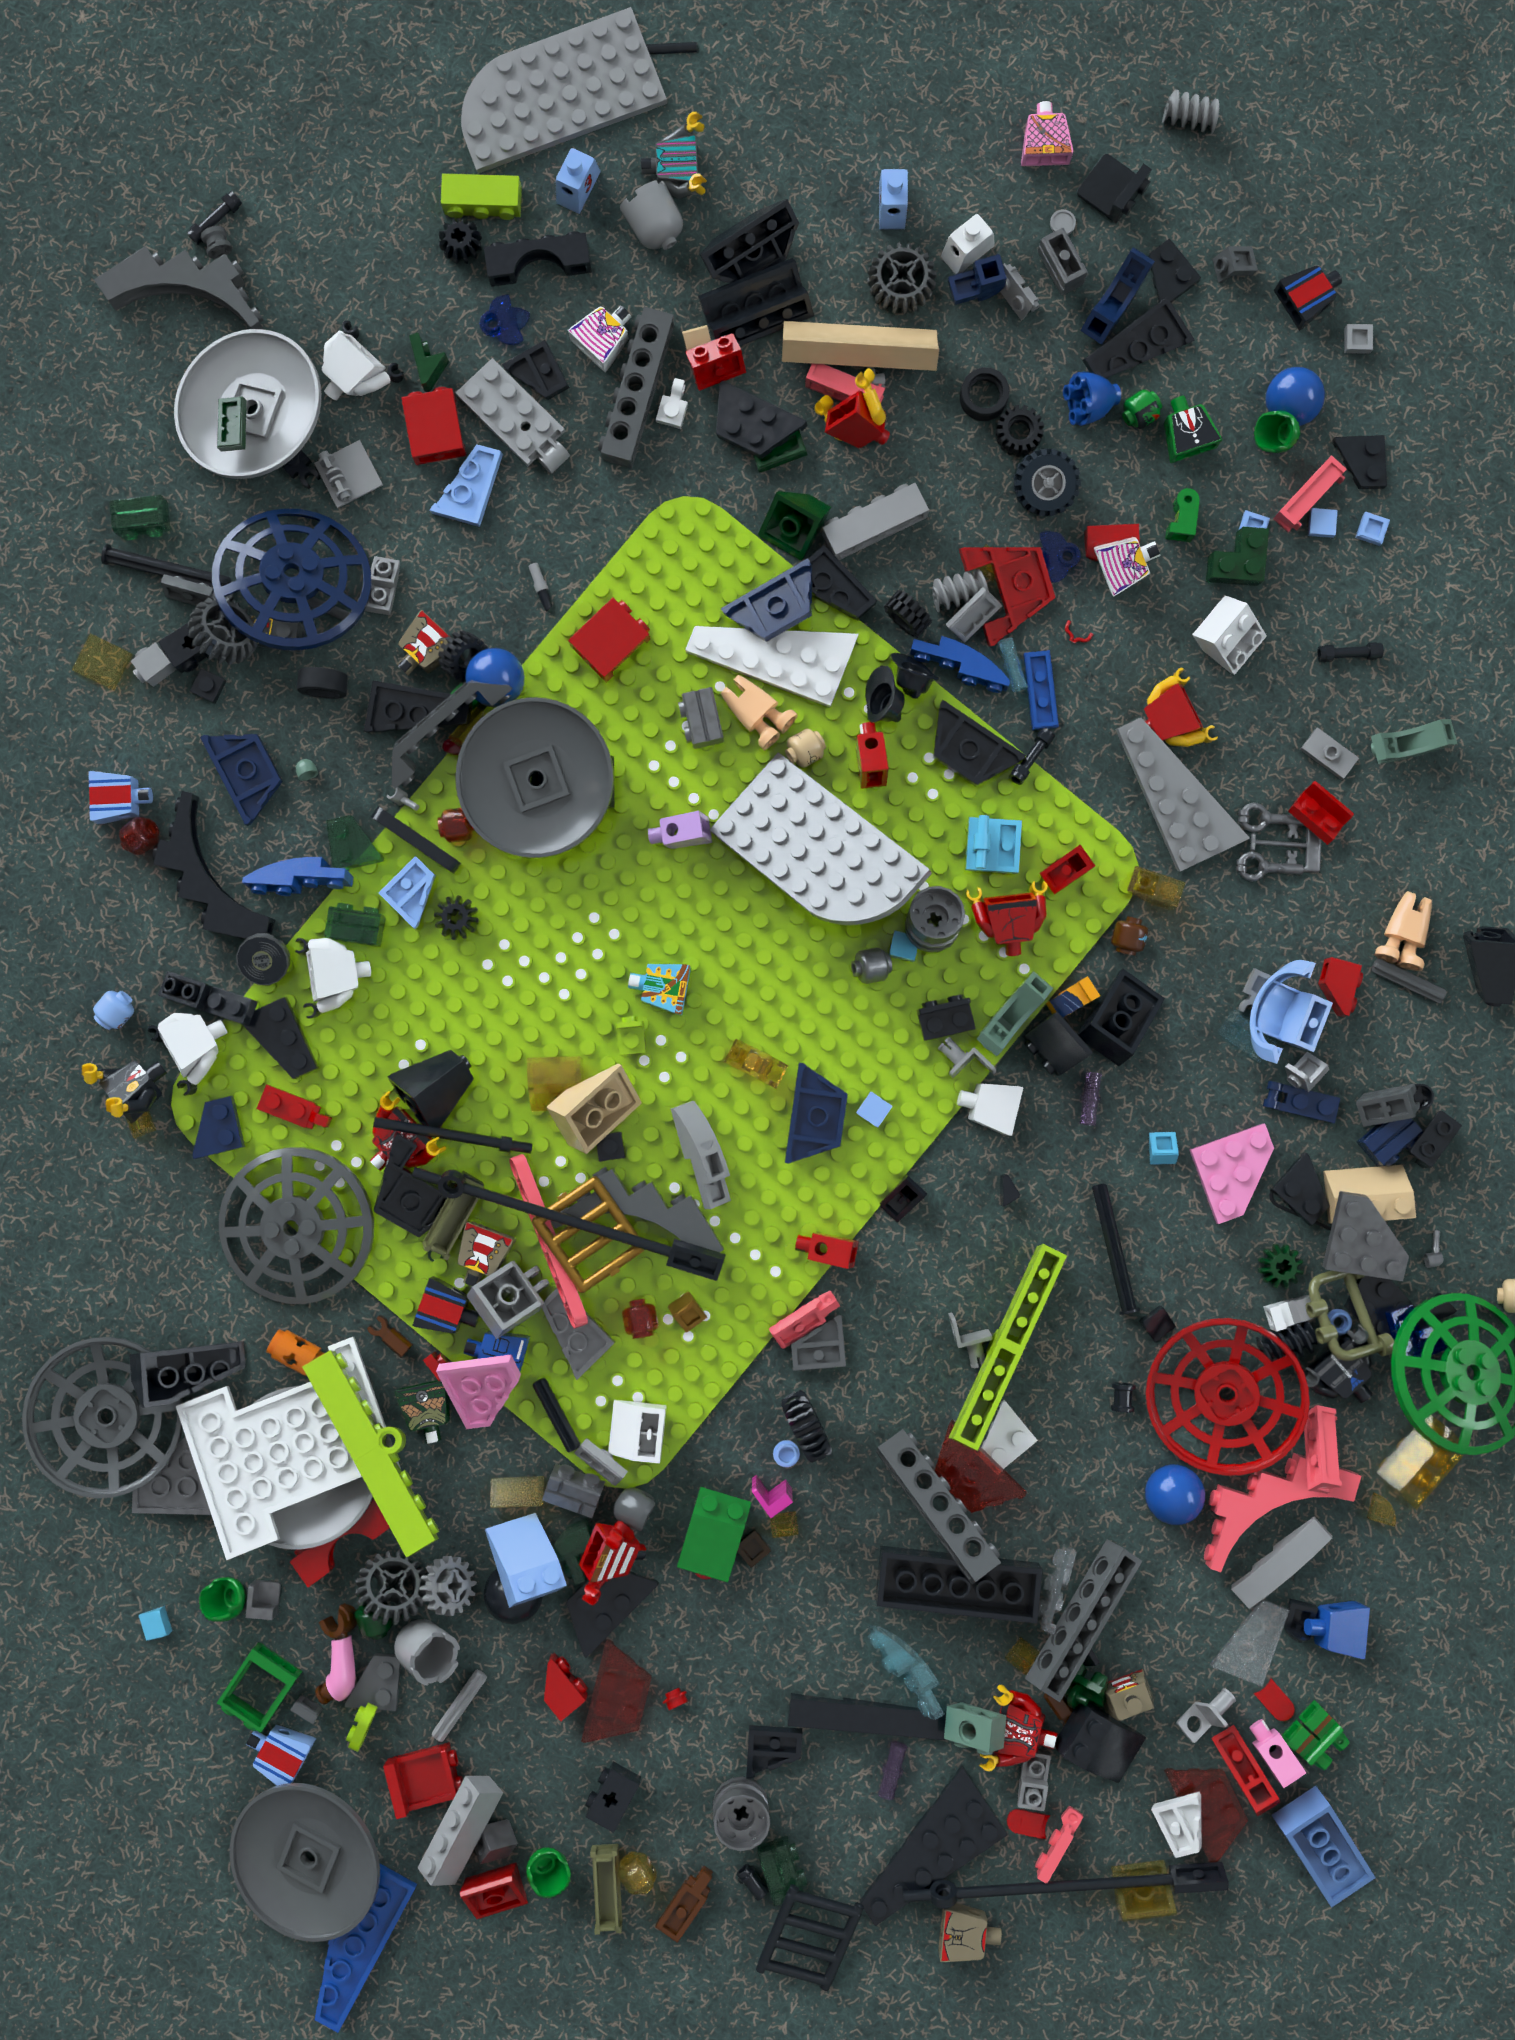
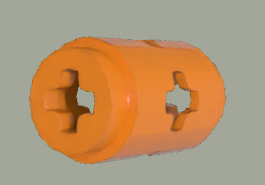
[266,1329,325,1376]

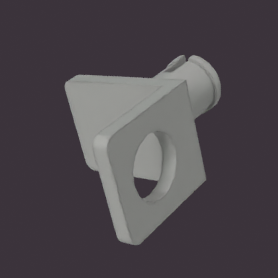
[938,1037,996,1078]
[948,1312,993,1368]
[1176,1688,1236,1743]

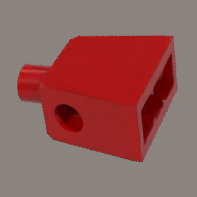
[795,1233,859,1269]

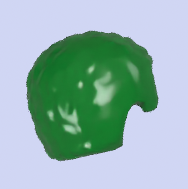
[1254,411,1300,454]
[199,1577,247,1622]
[526,1847,571,1898]

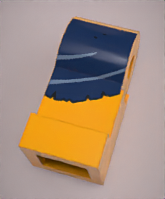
[1046,976,1100,1018]

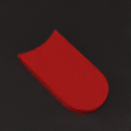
[1253,1678,1295,1721]
[1007,1809,1051,1839]

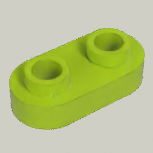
[346,1702,378,1752]

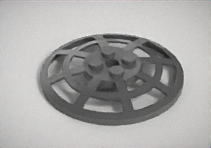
[219,1147,374,1304]
[22,1337,183,1498]

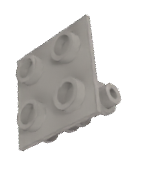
[314,440,383,508]

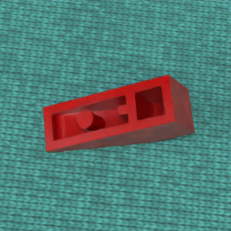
[1211,1725,1280,1817]

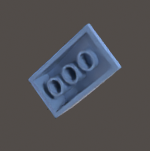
[1272,1786,1375,1908]

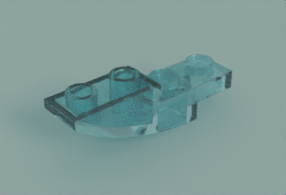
[867,1625,944,1720]

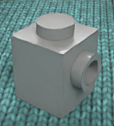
[131,642,177,687]

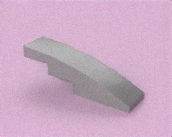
[1231,1516,1332,1609]

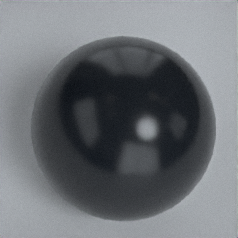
[484,1569,543,1624]

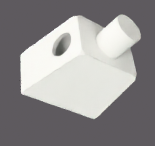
[941,214,994,275]
[957,1084,1023,1136]

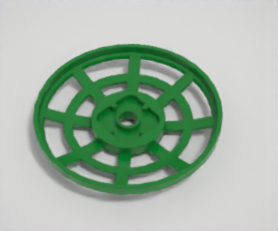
[1391,1293,1515,1455]

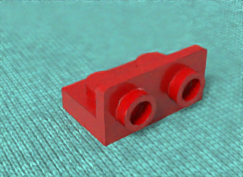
[686,334,746,391]
[1288,781,1354,845]

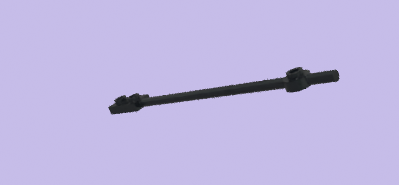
[412,1167,726,1281]
[903,1862,1229,1909]

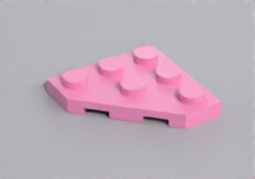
[1190,1123,1274,1224]
[436,1355,521,1429]

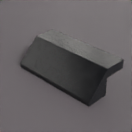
[698,258,814,346]

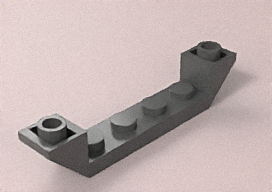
[392,680,512,789]

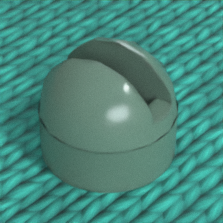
[296,759,318,781]

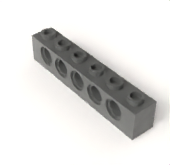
[598,306,675,469]
[876,1429,1001,1585]
[1025,1539,1142,1702]

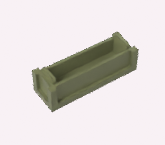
[422,1178,484,1261]
[590,1844,623,1935]

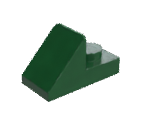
[409,333,449,393]

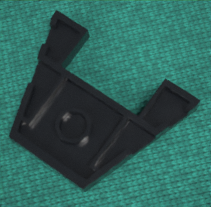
[374,1131,484,1238]
[1344,1276,1457,1341]

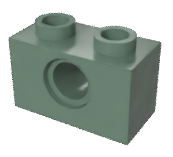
[944,1702,1007,1755]

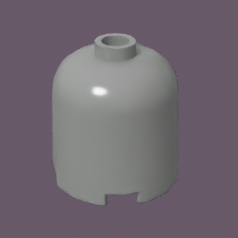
[620,180,683,250]
[394,1619,460,1685]

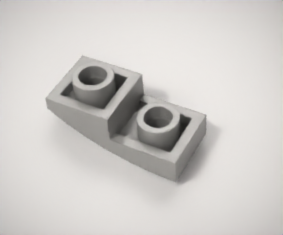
[365,556,400,615]
[1017,1749,1051,1811]

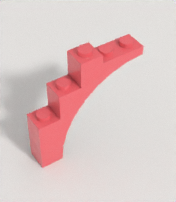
[1204,1453,1362,1572]

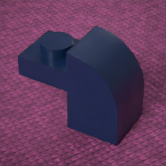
[948,254,1007,305]

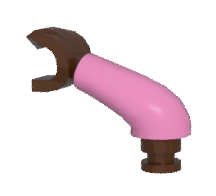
[315,1603,357,1704]

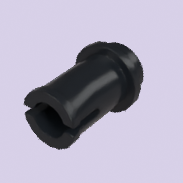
[737,1863,770,1901]

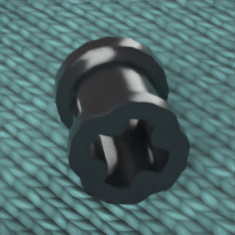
[1111,1382,1136,1413]

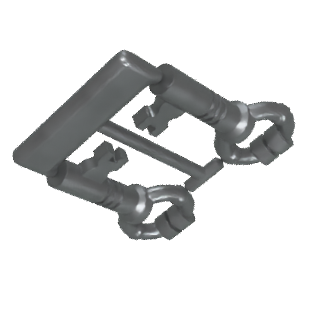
[1236,802,1321,882]

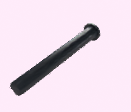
[101,544,231,587]
[1092,1183,1140,1315]

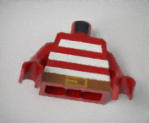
[579,1521,646,1606]

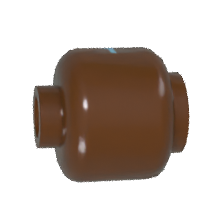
[1111,916,1149,956]

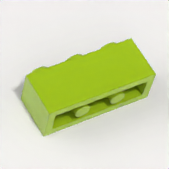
[441,174,522,220]

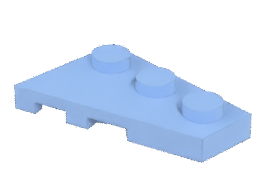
[430,445,503,527]

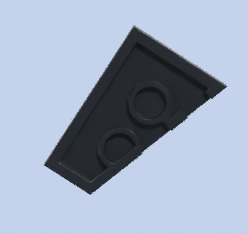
[242,997,319,1079]

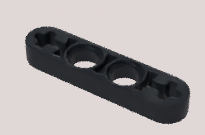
[371,806,461,874]

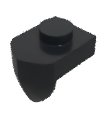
[1283,1598,1318,1643]

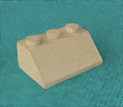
[1323,1165,1416,1224]

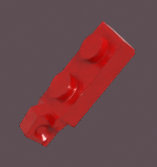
[256,1084,332,1129]

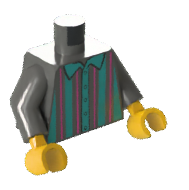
[641,112,707,199]

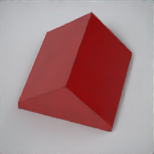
[460,1862,528,1919]

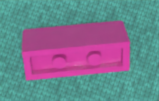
[752,1475,793,1518]

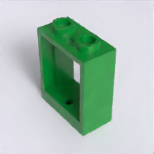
[217,1642,303,1733]

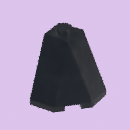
[1463,926,1515,1007]
[388,1050,474,1128]

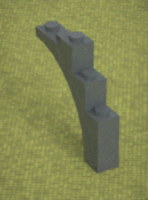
[94,246,264,330]
[550,1167,724,1252]

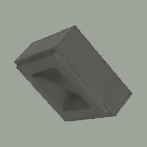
[290,1695,323,1724]

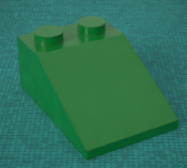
[677,1487,752,1583]

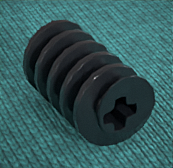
[1256,1321,1317,1362]

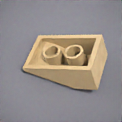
[546,1064,642,1154]

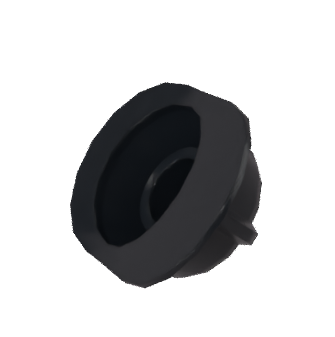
[891,653,939,699]
[866,665,905,723]

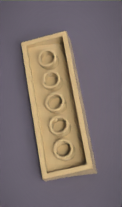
[782,321,939,371]

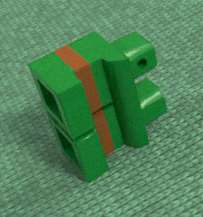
[1281,1700,1350,1770]

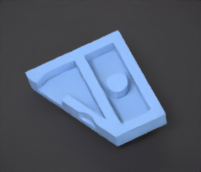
[379,856,436,929]

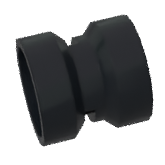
[1414,1084,1434,1110]

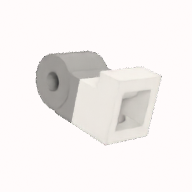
[1263,1295,1316,1332]

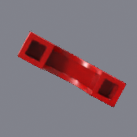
[290,1498,390,1587]

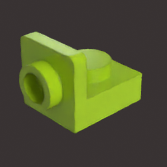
[616,1016,646,1055]

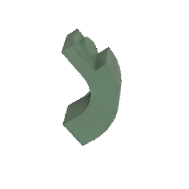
[1371,719,1457,764]
[977,971,1053,1056]

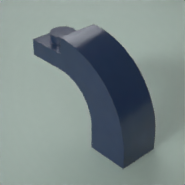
[1080,247,1155,344]

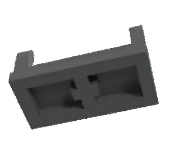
[1356,1084,1420,1127]

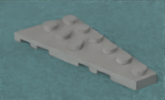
[1115,718,1250,871]

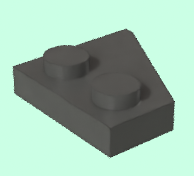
[791,1315,846,1371]
[345,1653,401,1711]

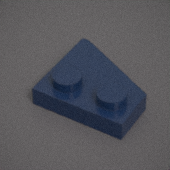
[192,1096,245,1159]

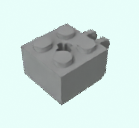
[467,1261,550,1339]

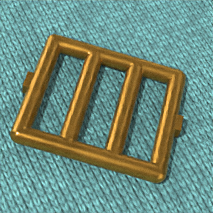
[532,1176,644,1293]

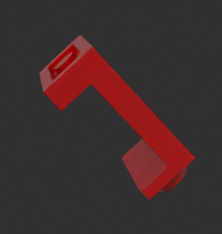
[401,387,467,465]
[568,597,651,683]
[383,1742,463,1819]

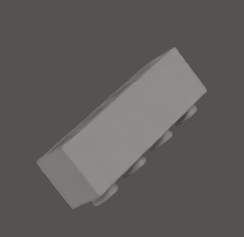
[822,483,929,560]
[418,1776,503,1886]

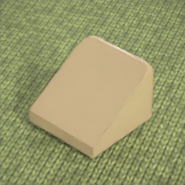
[682,325,711,351]

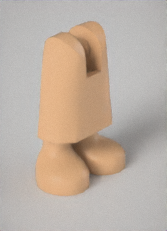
[721,675,798,750]
[1375,891,1432,971]

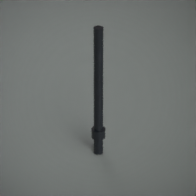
[373,1117,532,1154]

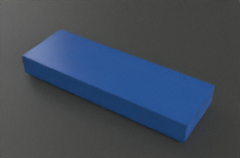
[1023,650,1059,731]

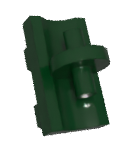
[1064,1664,1109,1708]

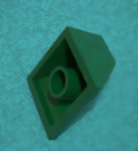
[758,491,831,561]

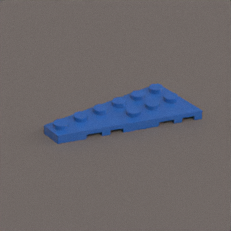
[315,1864,417,2033]

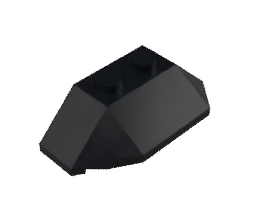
[700,199,799,283]

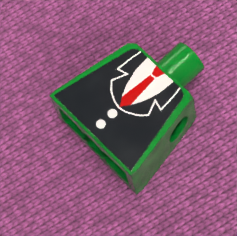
[1164,396,1222,463]

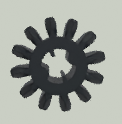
[439,217,482,264]
[434,895,479,940]

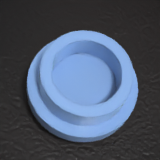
[773,1440,800,1467]

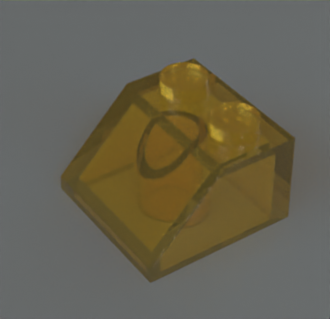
[527,1056,583,1111]

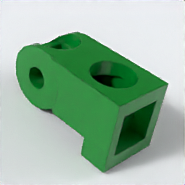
[1165,488,1199,542]

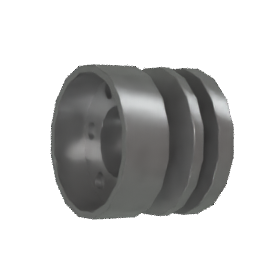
[905,886,965,953]
[713,1777,770,1851]

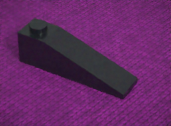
[129,1341,246,1408]

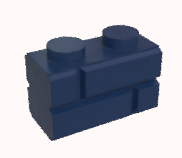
[1357,1118,1423,1167]

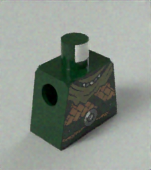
[395,1380,450,1444]

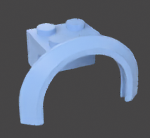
[1250,960,1333,1064]

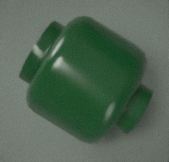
[355,1602,393,1640]

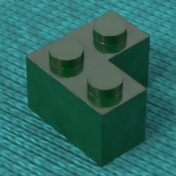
[1206,527,1269,586]

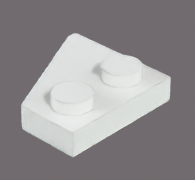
[979,1400,1038,1474]
[1151,1792,1202,1858]

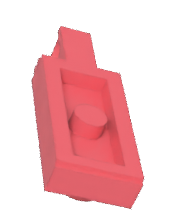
[769,1291,840,1349]
[1035,1806,1083,1884]

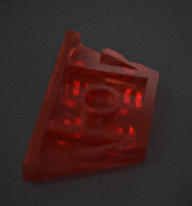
[934,1419,1027,1513]
[581,1639,652,1743]
[1164,1768,1248,1862]

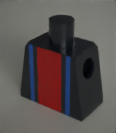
[1274,266,1342,331]
[412,1276,480,1333]

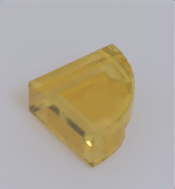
[1367,1492,1396,1527]

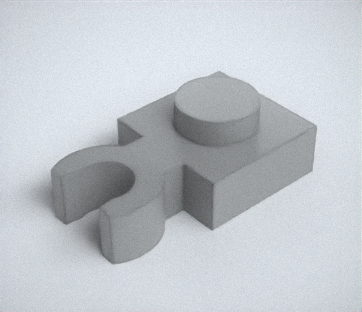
[1239,968,1271,1012]

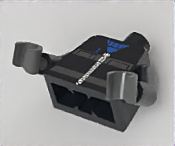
[1306,1324,1373,1403]

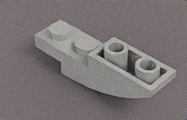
[671,1101,731,1209]

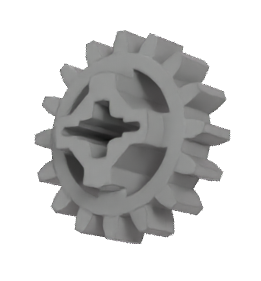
[420,1556,477,1616]

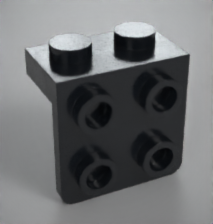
[1077,154,1152,224]

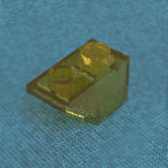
[1127,866,1186,910]
[724,1039,788,1089]

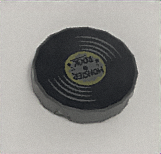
[236,933,290,985]

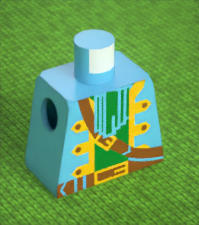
[628,964,691,1016]

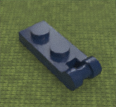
[1263,1081,1341,1123]

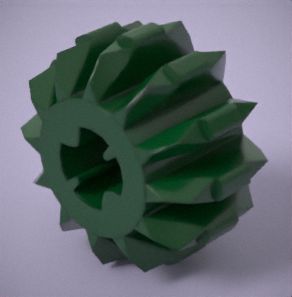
[1258,1244,1304,1289]

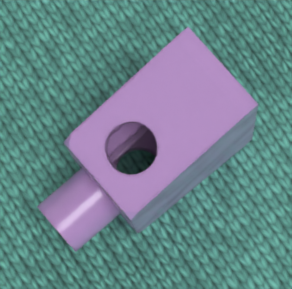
[648,811,712,849]

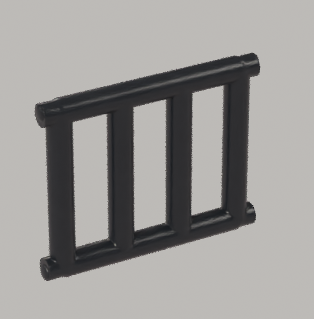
[756,1884,864,1991]

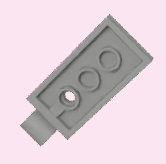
[456,358,570,474]

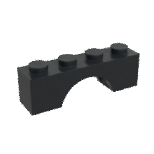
[484,231,592,287]

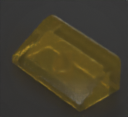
[490,1476,545,1508]

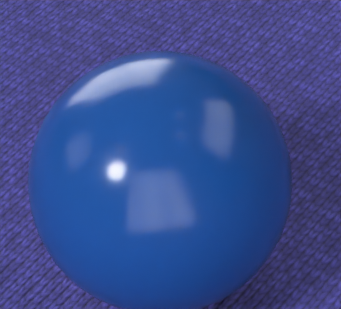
[1265,367,1325,426]
[465,648,525,707]
[1145,1464,1205,1525]

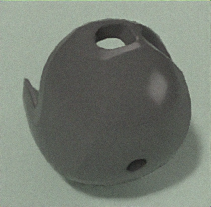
[613,1487,655,1531]

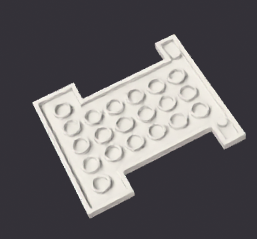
[176,1337,401,1560]

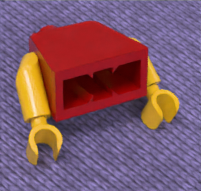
[814,368,890,448]
[1144,668,1218,747]

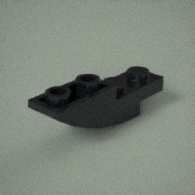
[158,971,258,1026]

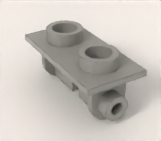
[1000,263,1040,321]

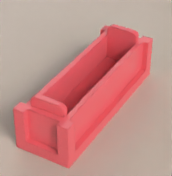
[805,364,885,403]
[1273,455,1347,532]
[1304,1405,1342,1494]

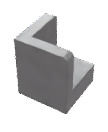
[245,1580,281,1620]
[474,1819,518,1864]

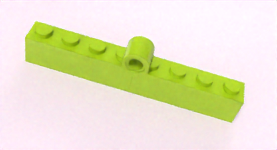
[949,1244,1067,1451]
[302,1350,439,1558]

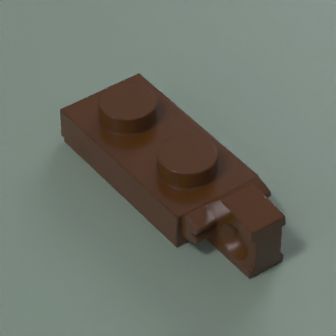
[655,1866,713,1943]

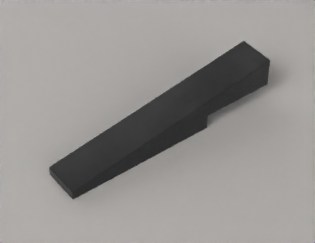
[787,1693,946,1740]

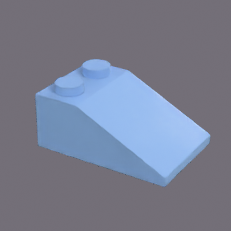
[485,1513,567,1608]

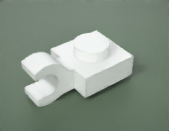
[656,378,688,429]

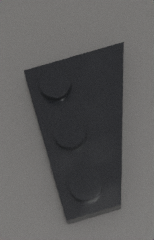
[808,545,877,620]

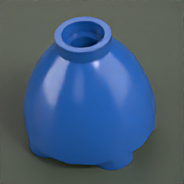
[1063,372,1121,426]

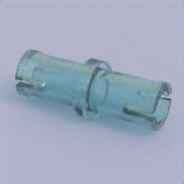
[998,637,1028,692]

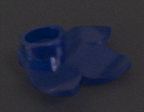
[480,294,530,345]
[1039,531,1081,583]

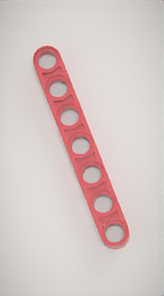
[509,1154,588,1329]

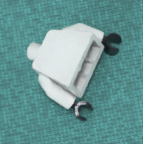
[322,321,404,401]
[295,938,371,1019]
[148,1013,227,1096]

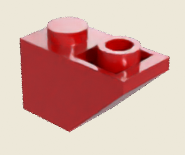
[1318,957,1363,1017]
[544,1652,588,1721]

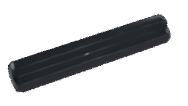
[533,1378,580,1452]

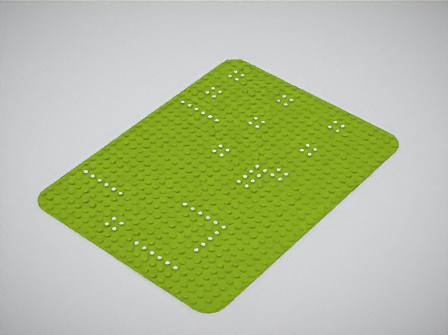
[171,496,1139,1489]

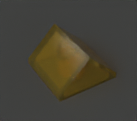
[1111,1860,1177,1922]

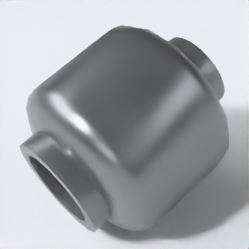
[851,948,892,984]

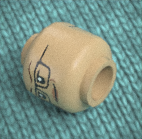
[785,729,826,768]

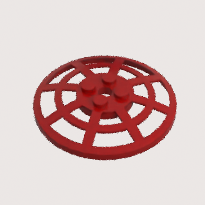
[1146,1318,1310,1476]

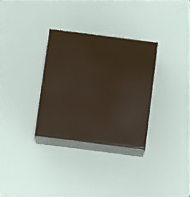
[738,1529,772,1568]

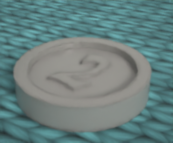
[1050,209,1076,235]

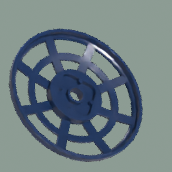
[212,508,371,650]

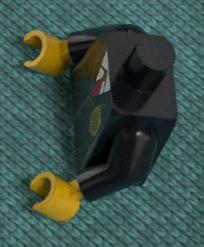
[82,1061,167,1124]

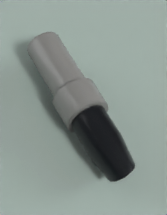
[528,563,552,612]

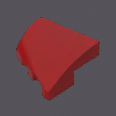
[1084,524,1140,561]

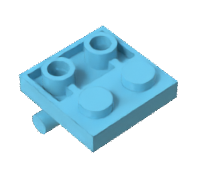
[965,815,1022,874]

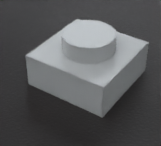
[1344,324,1373,353]

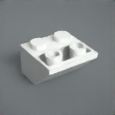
[1192,596,1267,675]
[608,1400,667,1464]

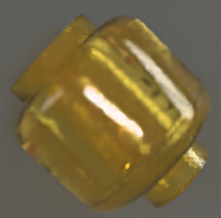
[617,1851,657,1895]

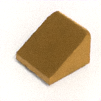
[668,1292,708,1333]

